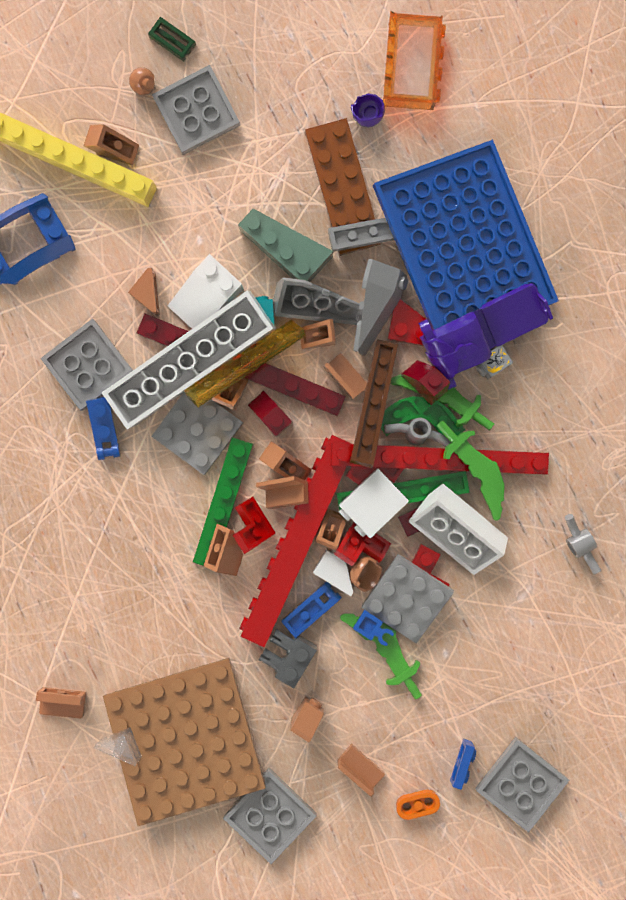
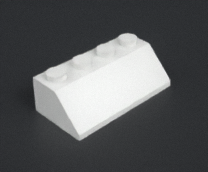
[409,484,508,575]

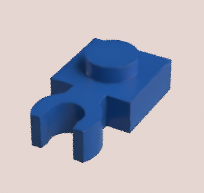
[353,610,394,646]

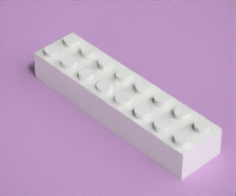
[102,290,276,430]

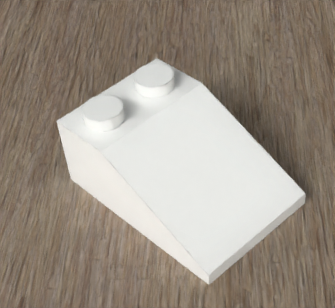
[168,254,244,329]

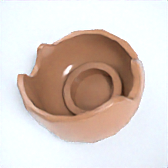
[349,556,382,592]

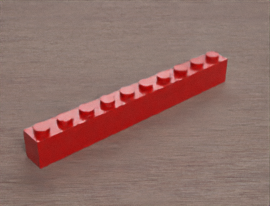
[239,435,352,648]

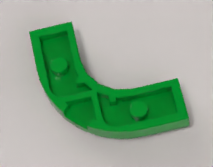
[381,396,465,437]

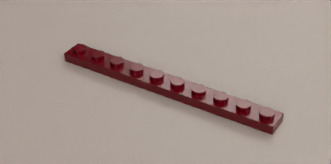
[137,313,346,417]

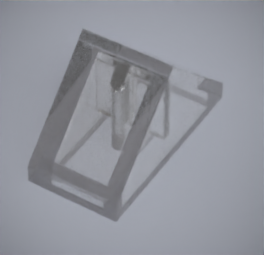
[94,727,142,766]

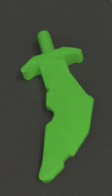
[390,375,495,431]
[437,420,504,521]
[340,614,422,699]

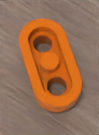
[396,789,440,820]

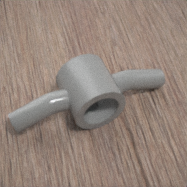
[384,418,450,447]
[565,514,601,574]

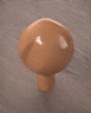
[129,67,155,95]

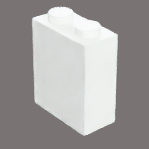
[339,469,409,538]

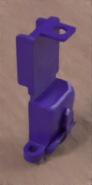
[418,283,553,390]

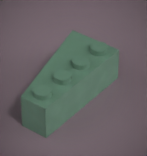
[238,209,333,282]

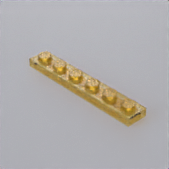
[184,320,306,408]

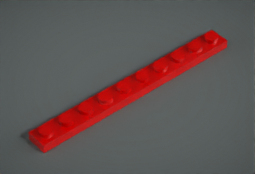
[331,443,549,475]

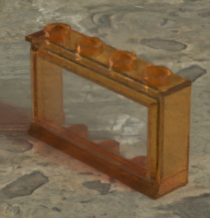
[383,11,446,110]

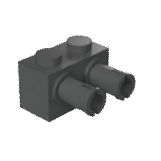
[259,629,317,689]

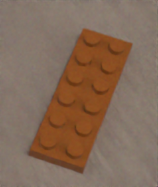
[305,118,382,256]

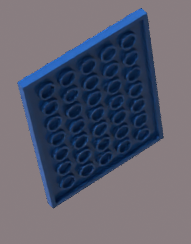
[373,140,559,331]

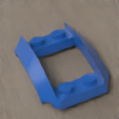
[0,193,76,285]

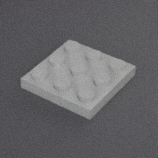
[152,65,240,155]
[40,318,133,411]
[151,386,243,475]
[361,554,454,644]
[475,737,570,833]
[223,768,317,864]

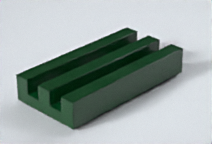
[148,16,196,62]

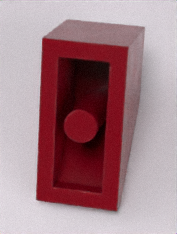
[401,360,450,406]
[248,391,293,437]

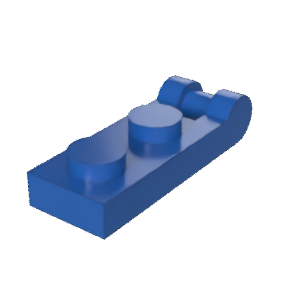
[86,397,121,461]
[281,581,342,638]

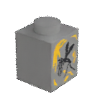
[476,345,513,379]

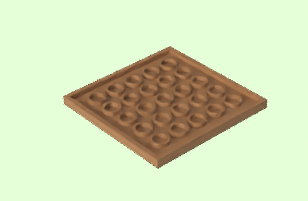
[103,657,266,826]

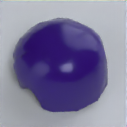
[351,93,385,128]

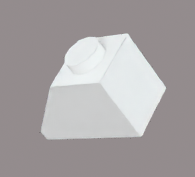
[313,549,353,596]

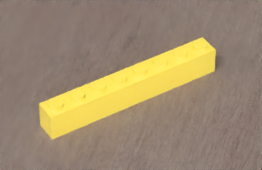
[0,113,157,207]

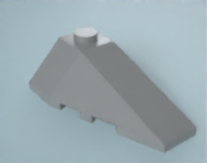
[354,259,408,356]
[273,278,362,325]

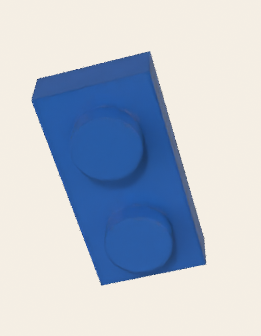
[450,739,476,790]

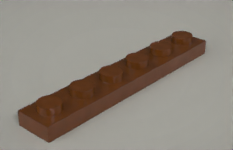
[350,339,398,468]

